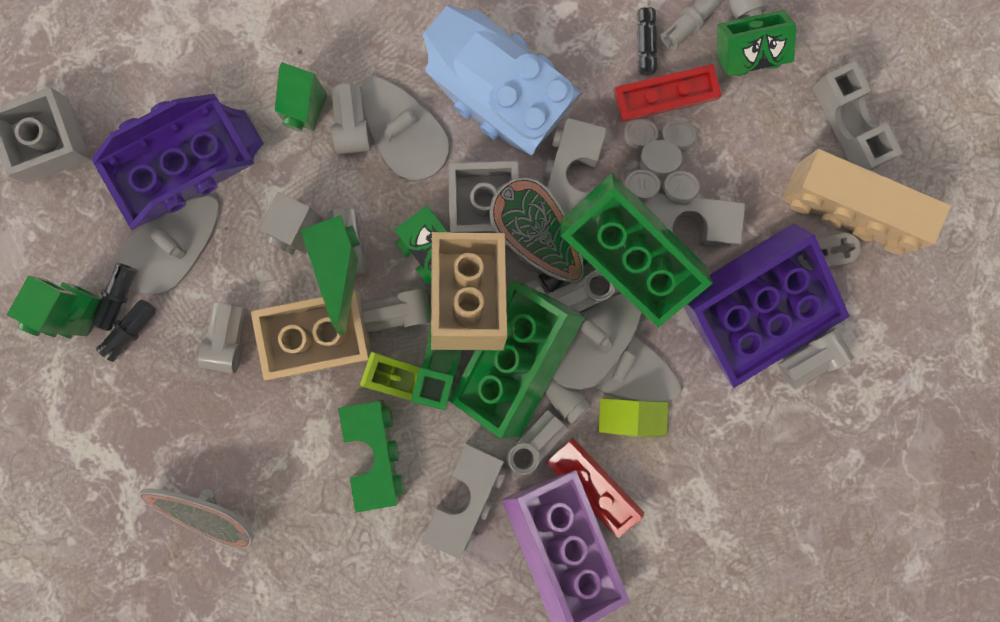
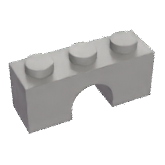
[812,60,903,170]
[543,117,607,215]
[642,188,745,249]
[422,442,507,559]

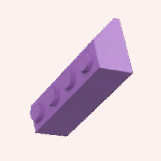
[502,470,630,622]

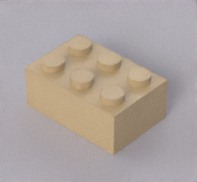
[431,232,507,350]
[251,290,372,381]

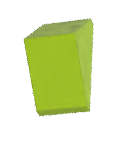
[360,352,419,400]
[598,398,668,437]

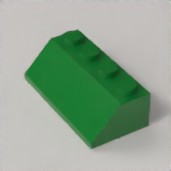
[449,280,585,439]

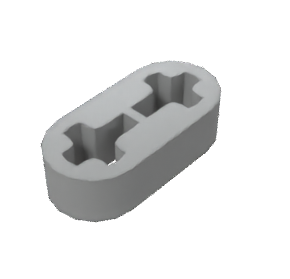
[798,233,861,270]

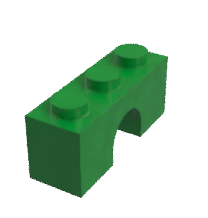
[6,275,102,339]
[411,325,462,410]
[338,400,405,513]

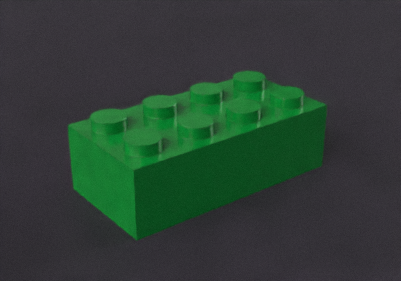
[561,173,712,328]

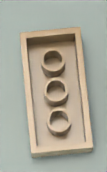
[782,149,951,255]

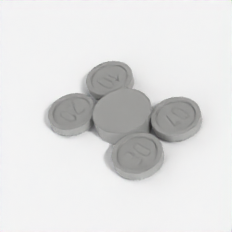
[624,119,700,203]

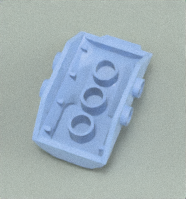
[423,5,583,156]

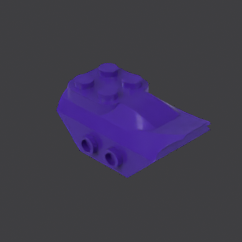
[91,94,264,231]

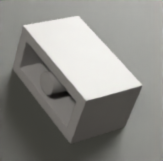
[259,192,323,255]

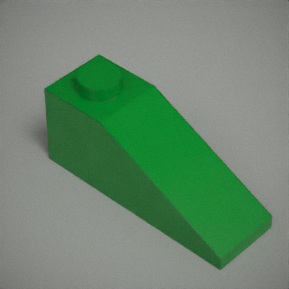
[300,215,360,336]

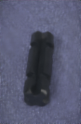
[637,7,657,75]

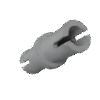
[661,0,722,50]

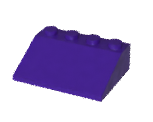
[684,223,850,388]

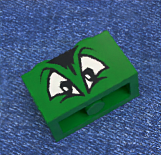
[717,10,796,76]
[394,205,447,285]

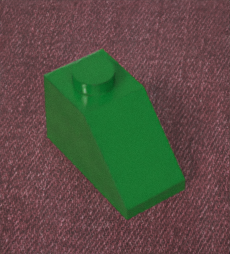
[275,62,327,132]

